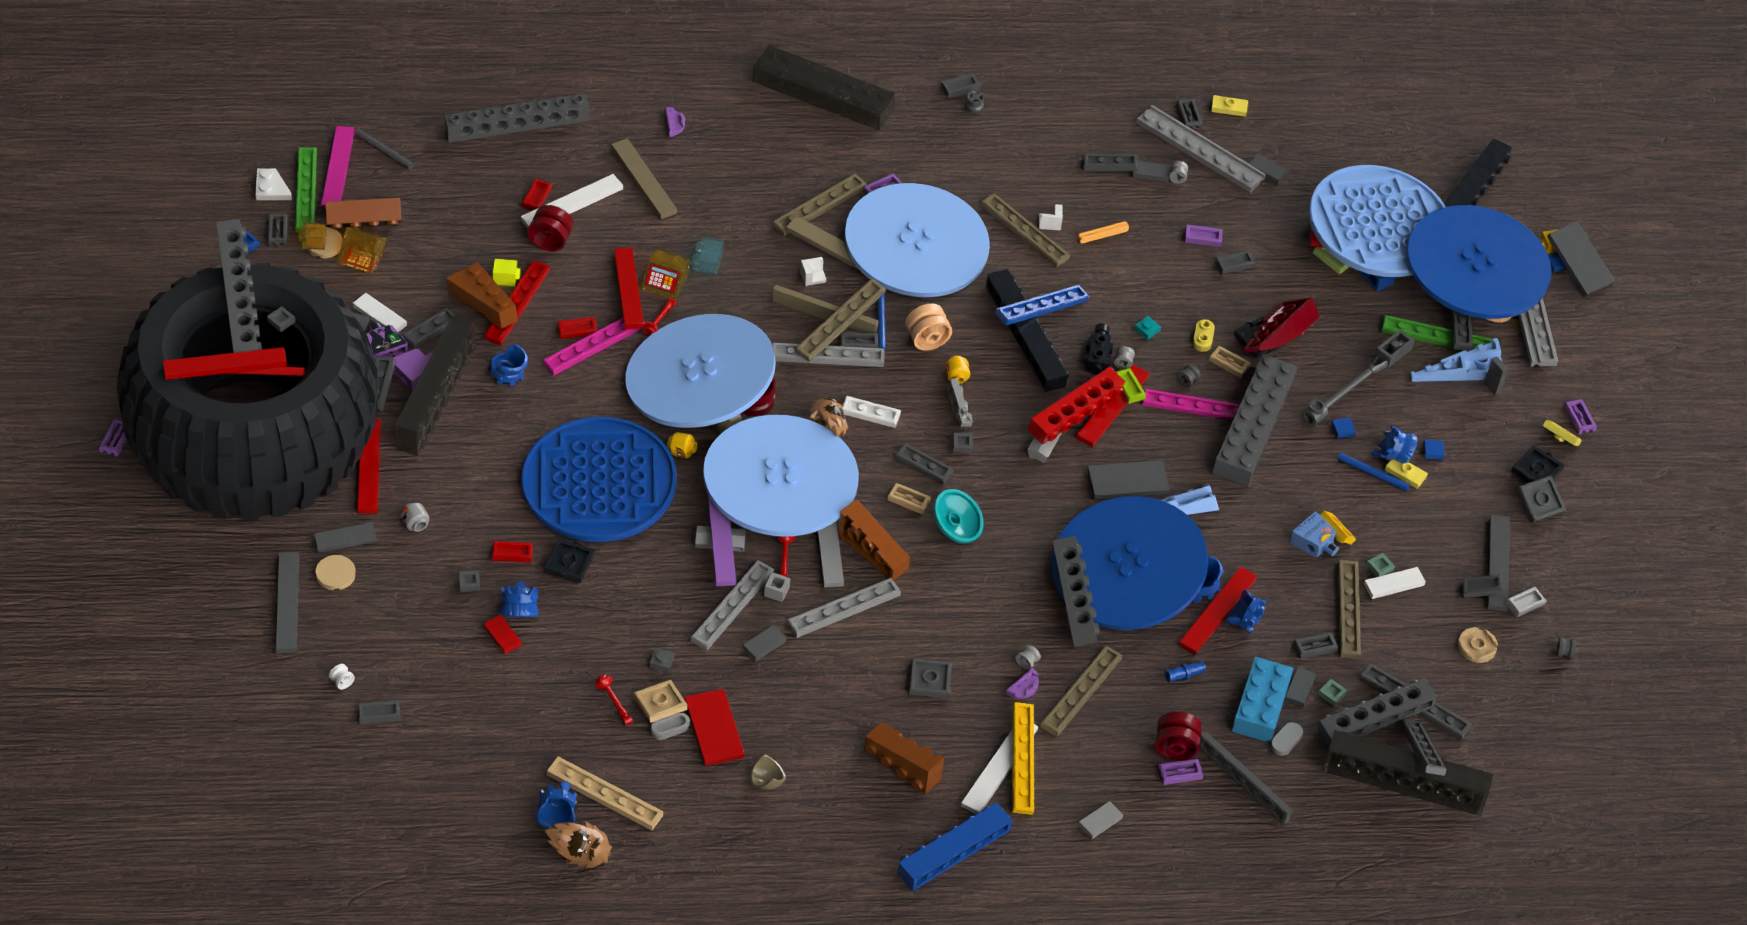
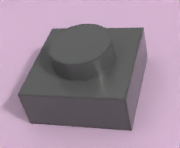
[267,306,295,332]
[953,433,973,453]
[459,570,480,592]
[649,648,675,673]

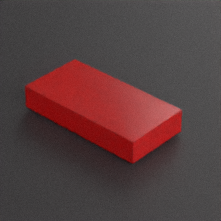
[521,179,552,211]
[558,317,598,339]
[492,541,533,563]
[483,615,522,654]

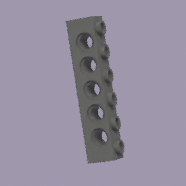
[1052,536,1100,647]
[1317,678,1437,749]

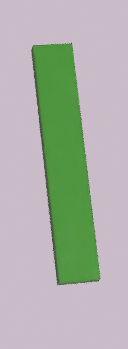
[295,147,317,232]
[1381,315,1492,352]

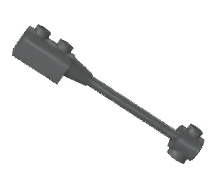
[1302,329,1415,427]

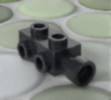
[1084,323,1114,375]

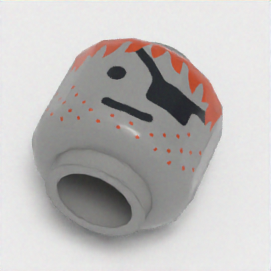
[400,503,430,532]

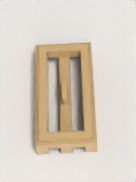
[1209,346,1251,378]
[888,483,931,515]

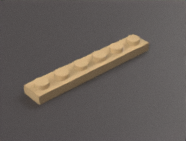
[547,756,663,830]

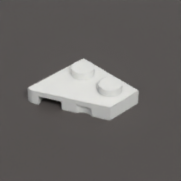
[256,169,292,200]

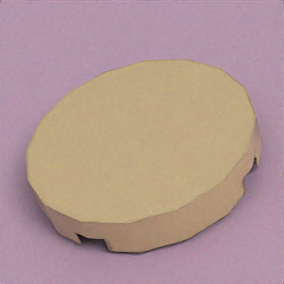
[305,227,343,259]
[315,555,356,590]
[1458,627,1498,663]

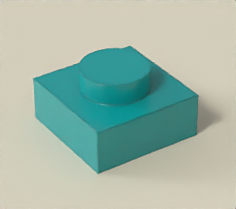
[1134,316,1161,340]

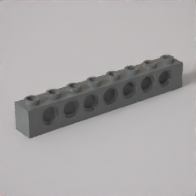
[444,94,589,143]
[216,219,262,353]

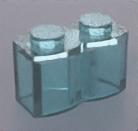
[692,236,724,275]

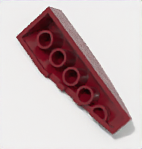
[1244,297,1320,353]

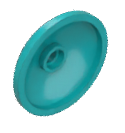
[933,489,984,544]

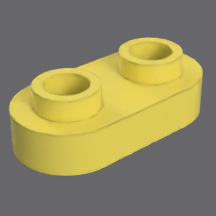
[1193,320,1215,352]

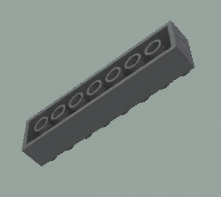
[1212,354,1298,487]

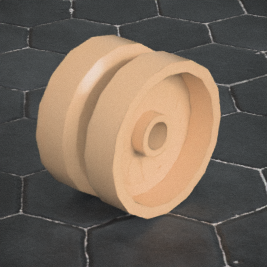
[905,304,952,351]

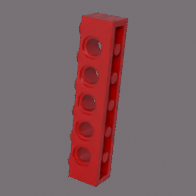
[1027,367,1126,445]

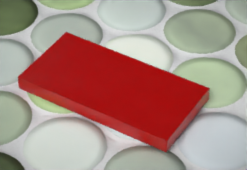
[685,689,745,766]

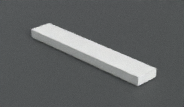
[521,174,623,228]
[961,724,1038,815]

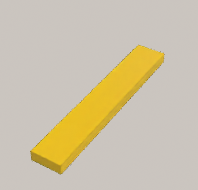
[1012,702,1034,815]

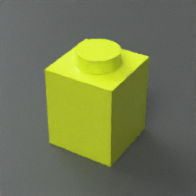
[493,259,521,287]

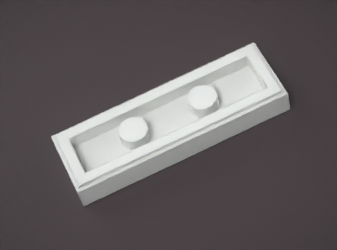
[353,293,407,332]
[842,396,901,428]
[1364,567,1426,599]

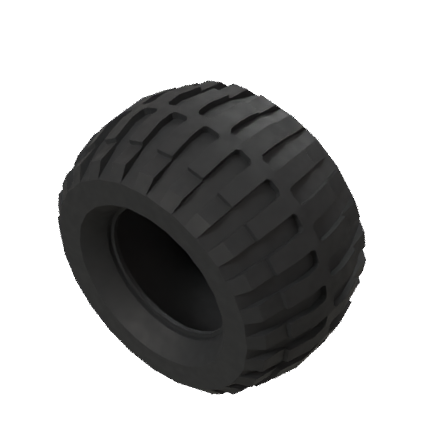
[116,263,379,520]

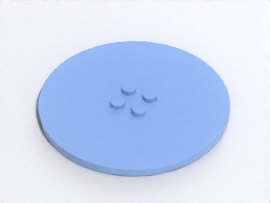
[1309,165,1445,277]
[845,183,990,297]
[626,314,776,428]
[703,415,859,536]

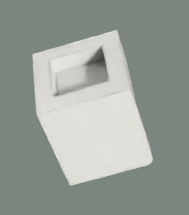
[1039,204,1063,230]
[800,257,826,286]

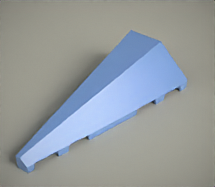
[1411,338,1502,382]
[1161,483,1219,515]

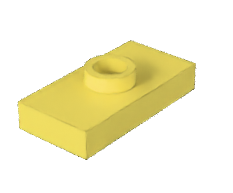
[1211,95,1248,117]
[1543,420,1582,446]
[1385,459,1428,489]

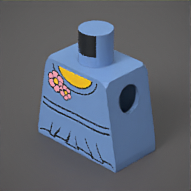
[1290,511,1339,557]

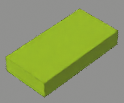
[1116,368,1146,404]

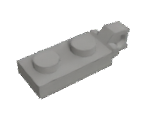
[947,378,973,427]

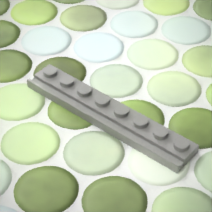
[1136,105,1266,193]
[1518,298,1558,366]

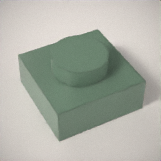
[1366,553,1395,577]
[1318,679,1347,706]

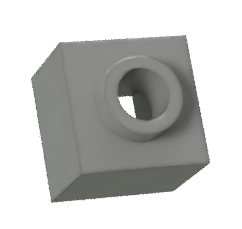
[764,572,790,602]

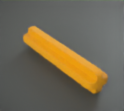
[1078,221,1129,244]

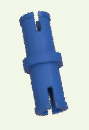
[1165,661,1206,683]

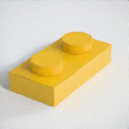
[1320,511,1356,545]

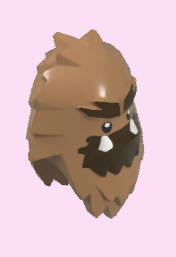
[809,397,848,437]
[545,820,612,868]

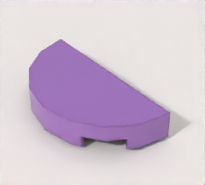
[665,107,685,137]
[1006,668,1039,699]

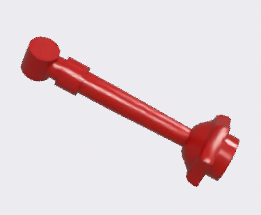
[643,298,677,336]
[776,536,796,577]
[594,674,633,726]

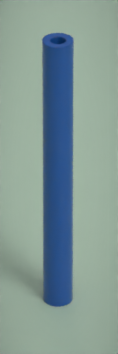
[877,293,886,352]
[1338,453,1410,491]

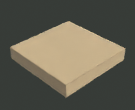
[634,680,687,723]

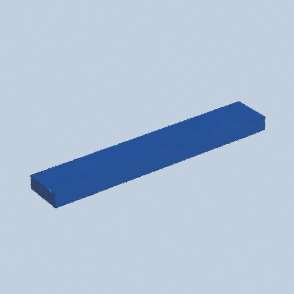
[995,285,1089,326]

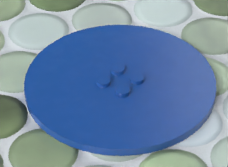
[1407,205,1551,319]
[521,417,677,542]
[1051,496,1208,630]

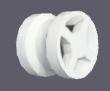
[329,664,355,690]

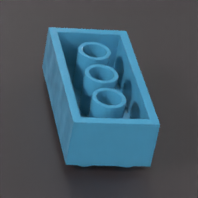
[1232,657,1293,743]

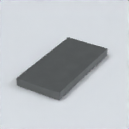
[1547,221,1615,297]
[1087,460,1170,500]

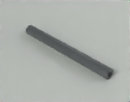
[355,128,413,169]

